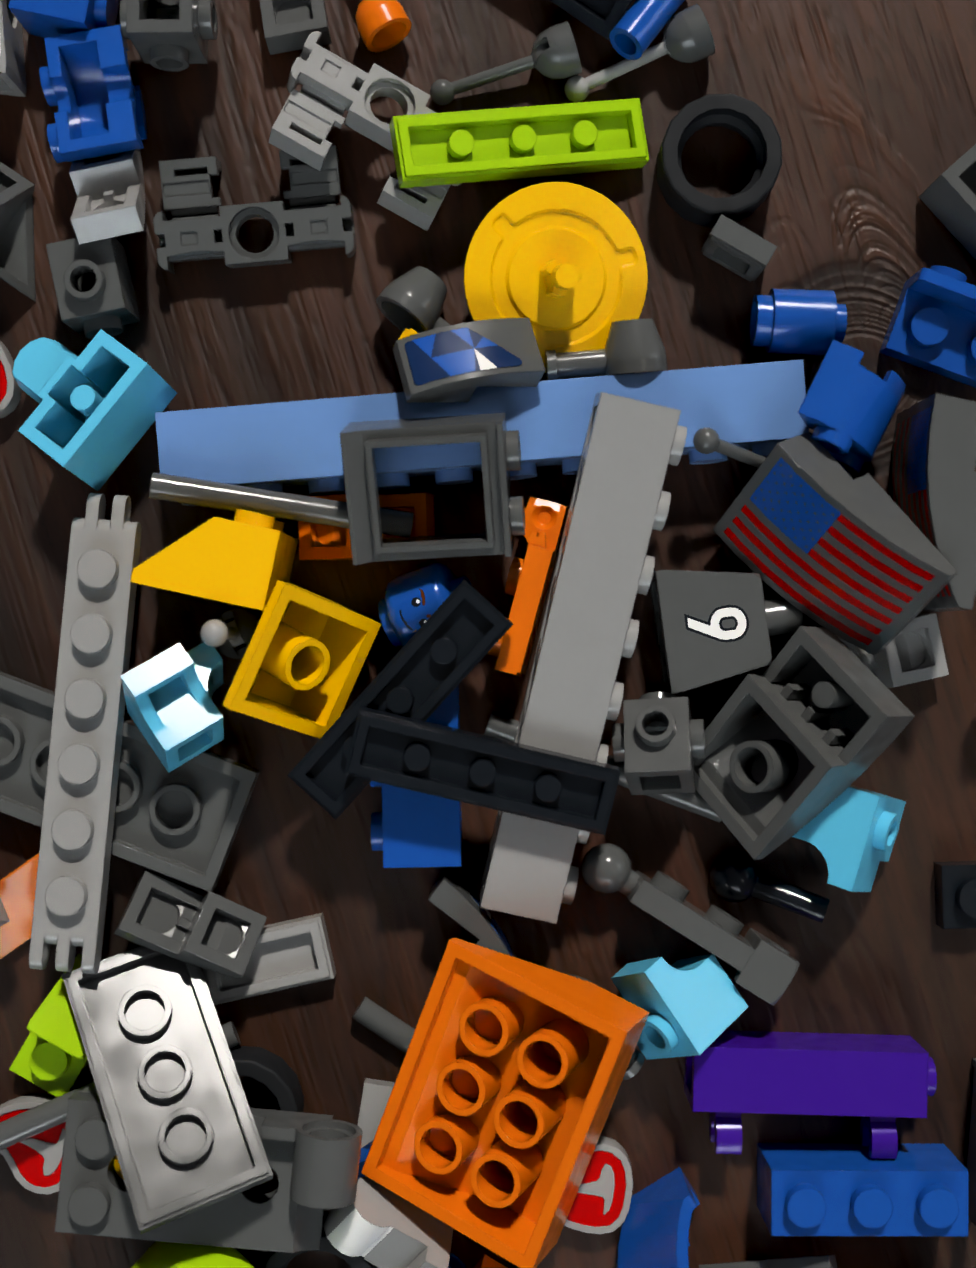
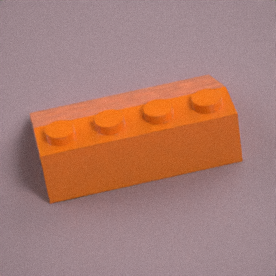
[361,937,650,1268]

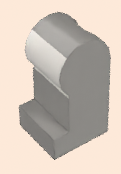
[323,1176,454,1268]

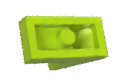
[9,954,88,1097]

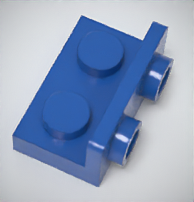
[879,265,976,388]

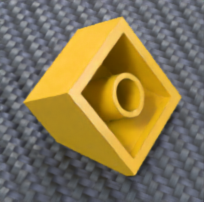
[130,509,298,611]
[222,580,381,739]

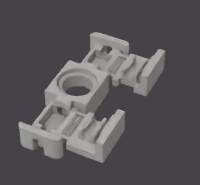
[268,31,462,231]

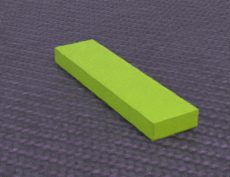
[389,98,649,189]

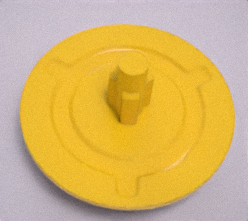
[463,182,648,373]

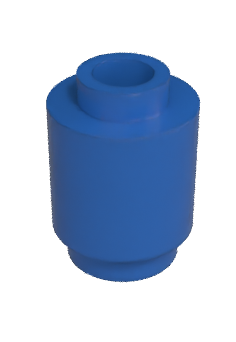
[749,288,847,355]

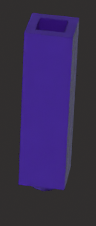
[684,1030,937,1159]

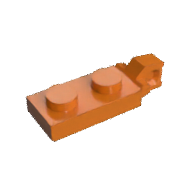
[488,497,568,677]

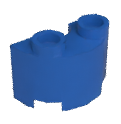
[39,24,148,163]
[798,340,906,475]

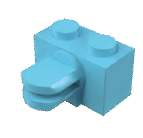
[12,329,177,491]

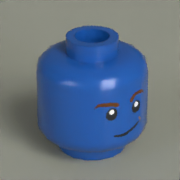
[378,563,471,647]

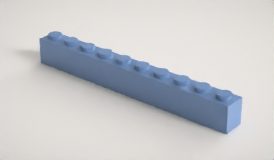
[155,359,809,506]

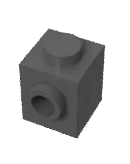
[45,237,140,339]

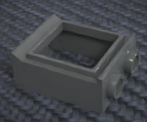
[340,413,525,565]

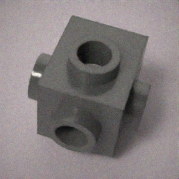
[120,0,218,71]
[612,691,706,795]

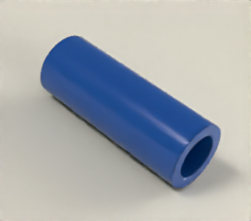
[609,0,685,60]

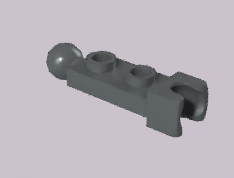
[581,843,800,1006]

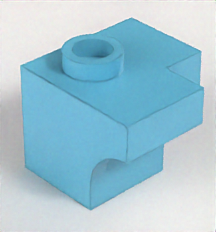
[121,642,224,773]
[792,785,906,892]
[611,953,749,1060]

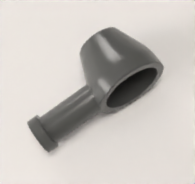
[376,266,450,333]
[545,318,668,380]

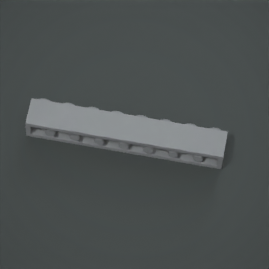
[480,392,687,924]

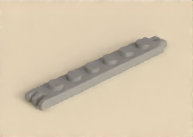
[29,492,142,974]

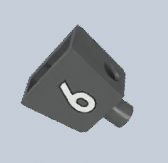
[650,570,803,693]

